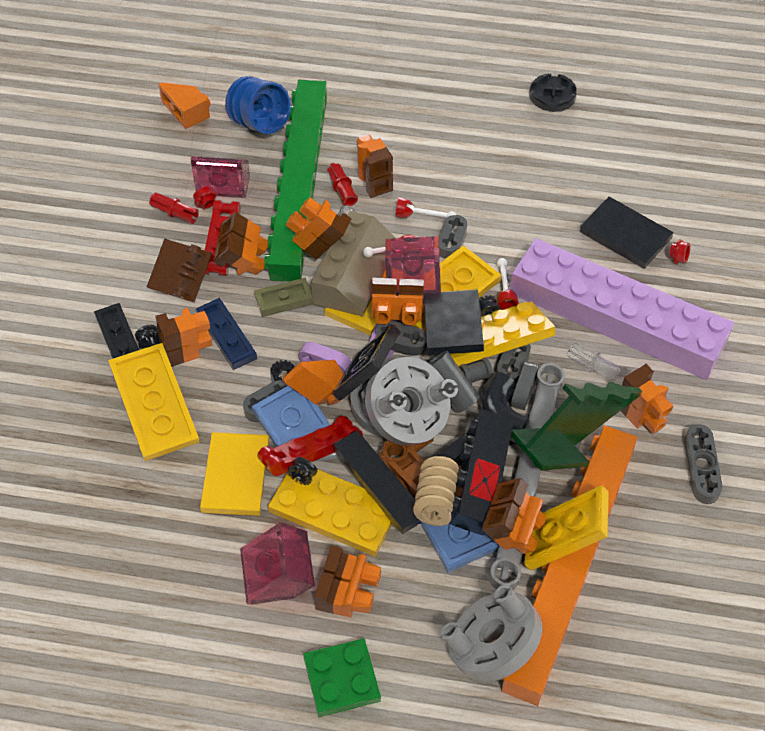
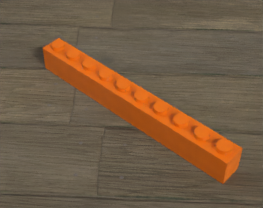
[501,425,638,706]

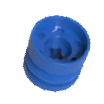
[225,76,291,134]

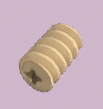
[413,456,459,526]

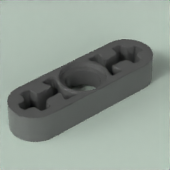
[685,424,723,504]

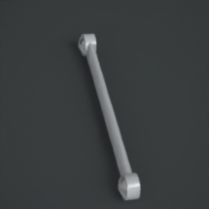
[489,363,565,590]

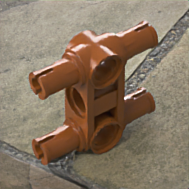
[357,428,462,499]

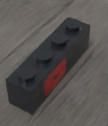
[449,409,514,536]

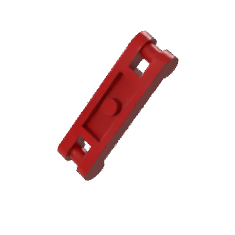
[204,200,240,276]
[257,416,363,476]

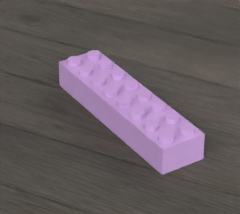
[510,238,735,380]

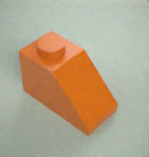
[158,82,211,129]
[282,359,344,406]

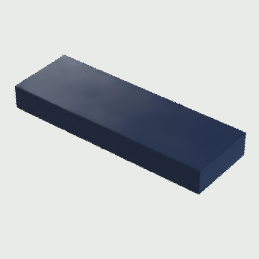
[196,298,257,370]

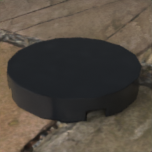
[529,73,577,112]

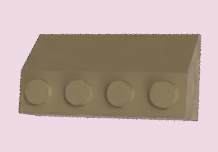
[311,211,397,317]

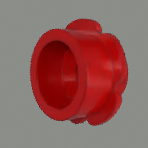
[193,186,217,209]
[670,239,691,265]

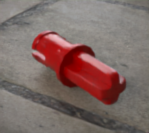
[327,163,358,207]
[149,192,199,224]

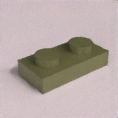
[254,278,313,317]

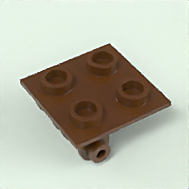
[147,238,212,303]

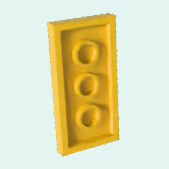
[397,245,501,332]
[450,301,556,366]
[108,343,200,462]
[268,469,393,557]

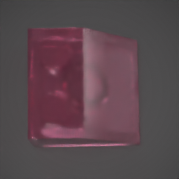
[191,156,250,198]
[385,236,441,296]
[240,523,315,605]

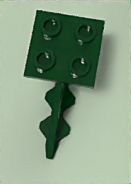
[511,382,642,471]

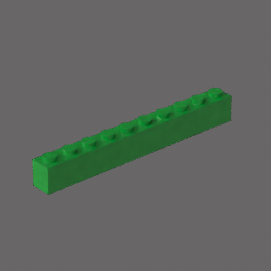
[264,79,327,282]

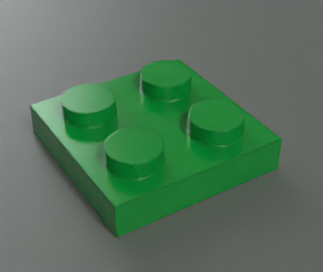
[303,638,381,718]

